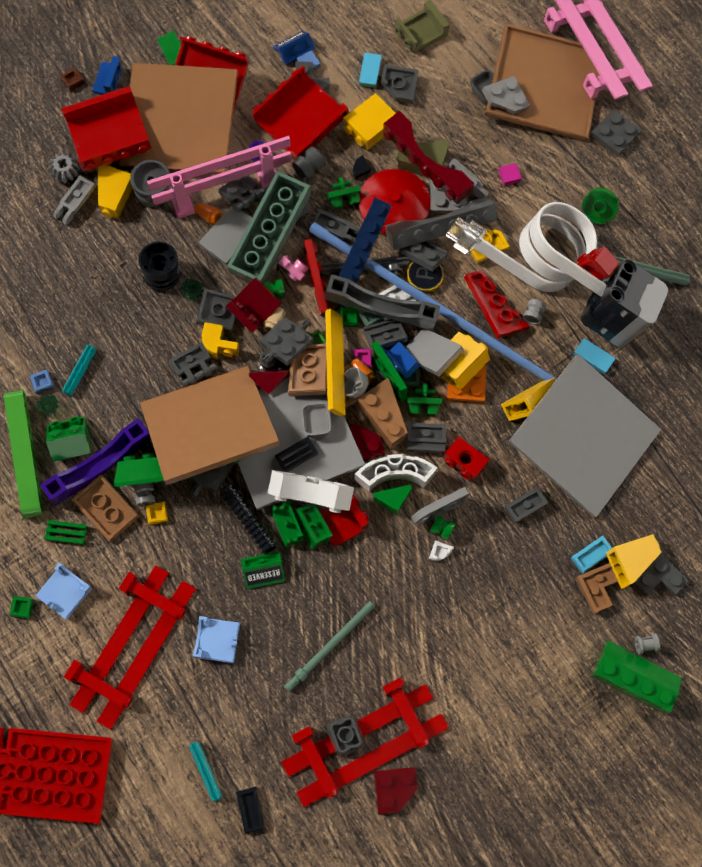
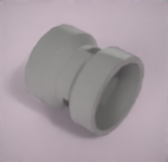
[523,299,546,324]
[134,483,156,507]

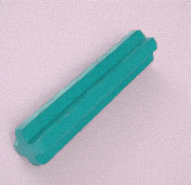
[62,344,96,396]
[189,741,222,802]

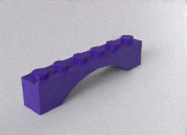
[40,418,151,506]

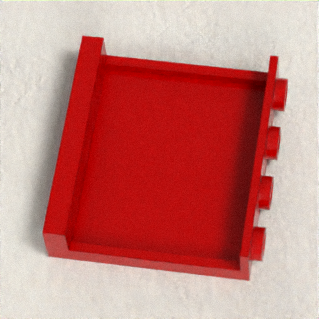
[175,36,250,114]

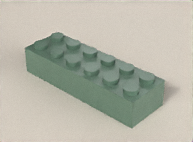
[227,171,311,283]

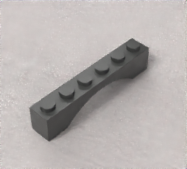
[385,196,497,250]
[324,274,440,331]

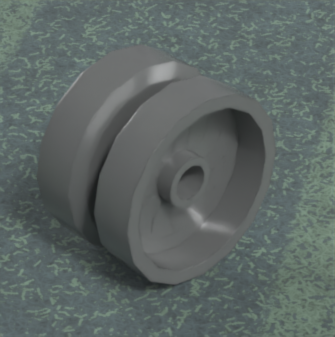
[130,160,172,207]

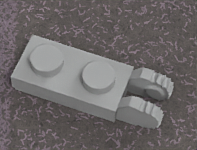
[53,176,96,225]

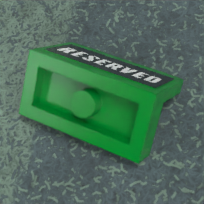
[241,551,285,589]

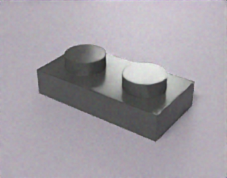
[504,487,548,524]

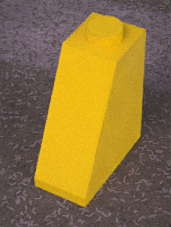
[98,165,133,219]
[501,378,556,421]
[606,534,661,589]

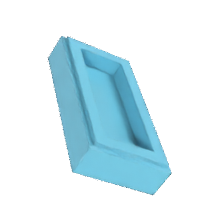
[359,53,382,88]
[573,338,616,375]
[571,536,612,574]

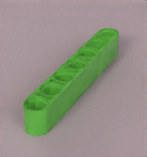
[4,390,44,519]

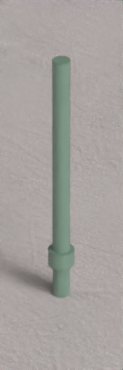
[284,601,375,692]

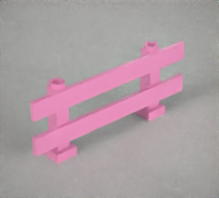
[544,0,653,100]
[147,136,292,219]

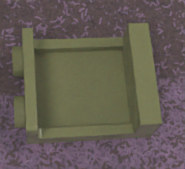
[394,0,450,54]

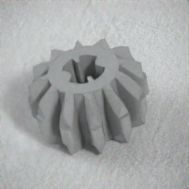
[48,152,80,184]

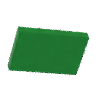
[371,341,407,402]

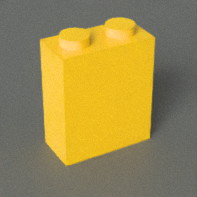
[343,93,396,150]
[438,332,490,390]

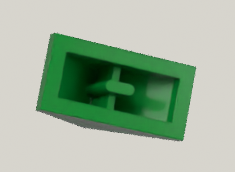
[372,484,412,515]

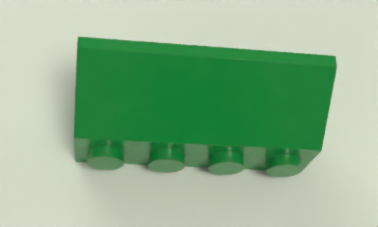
[114,453,201,487]
[591,640,682,714]

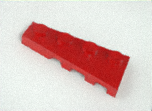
[303,239,330,315]
[464,270,530,339]

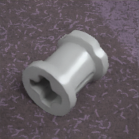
[635,634,660,654]

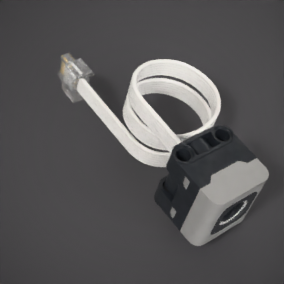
[446,202,668,348]

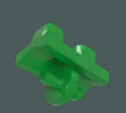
[327,177,361,209]
[407,383,442,414]

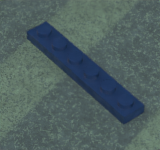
[336,197,392,307]

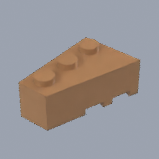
[357,378,408,450]

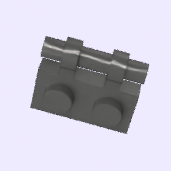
[219,175,266,211]
[169,342,218,387]

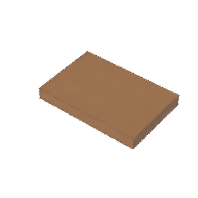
[288,344,327,396]
[71,474,140,542]

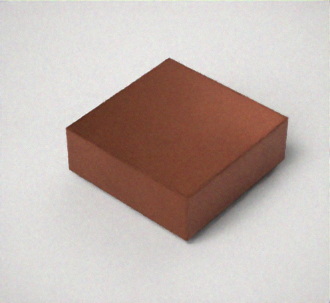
[60,67,85,92]

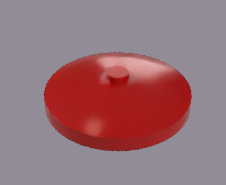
[359,169,431,236]

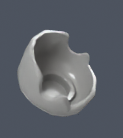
[344,367,369,398]

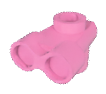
[278,256,309,281]

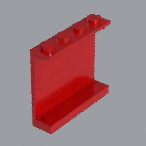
[252,66,348,159]
[61,86,152,172]

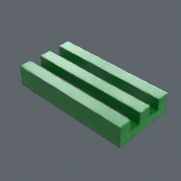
[44,520,88,545]

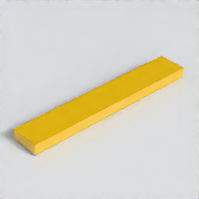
[325,308,346,417]

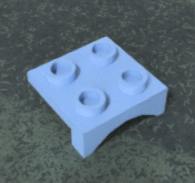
[35,563,92,620]
[193,616,240,663]

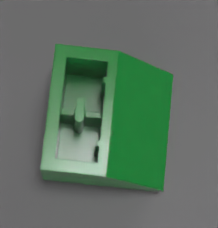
[46,416,91,462]

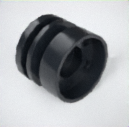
[138,241,181,291]

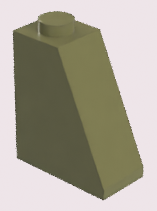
[396,140,450,177]

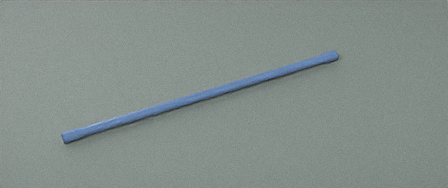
[309,222,557,381]

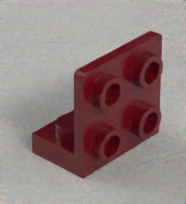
[226,278,282,333]

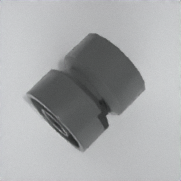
[291,147,325,181]

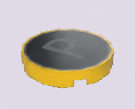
[407,262,444,293]

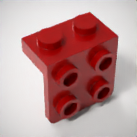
[320,494,369,547]

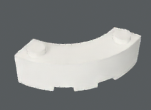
[355,454,437,492]
[268,470,354,513]

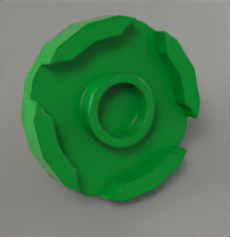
[582,188,619,224]

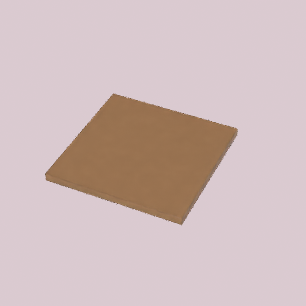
[485,23,605,142]
[119,63,238,174]
[140,366,280,485]

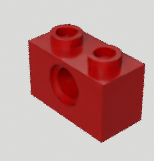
[577,247,620,280]
[443,437,490,482]

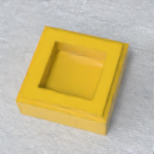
[145,501,168,525]

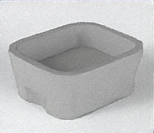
[301,402,331,438]

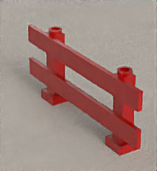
[63,565,196,730]
[281,677,449,807]

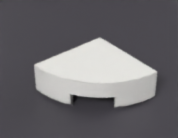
[428,540,454,561]

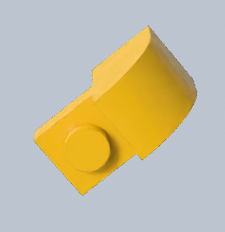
[202,322,240,360]

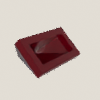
[249,370,290,395]

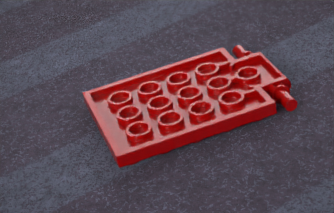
[0,727,113,824]

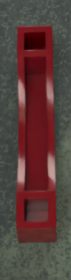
[383,111,474,204]

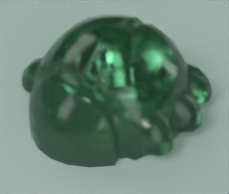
[181,278,204,300]
[35,394,59,416]

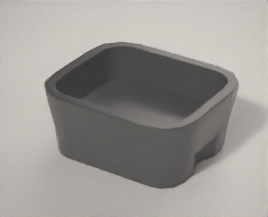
[470,70,494,105]
[327,715,364,756]

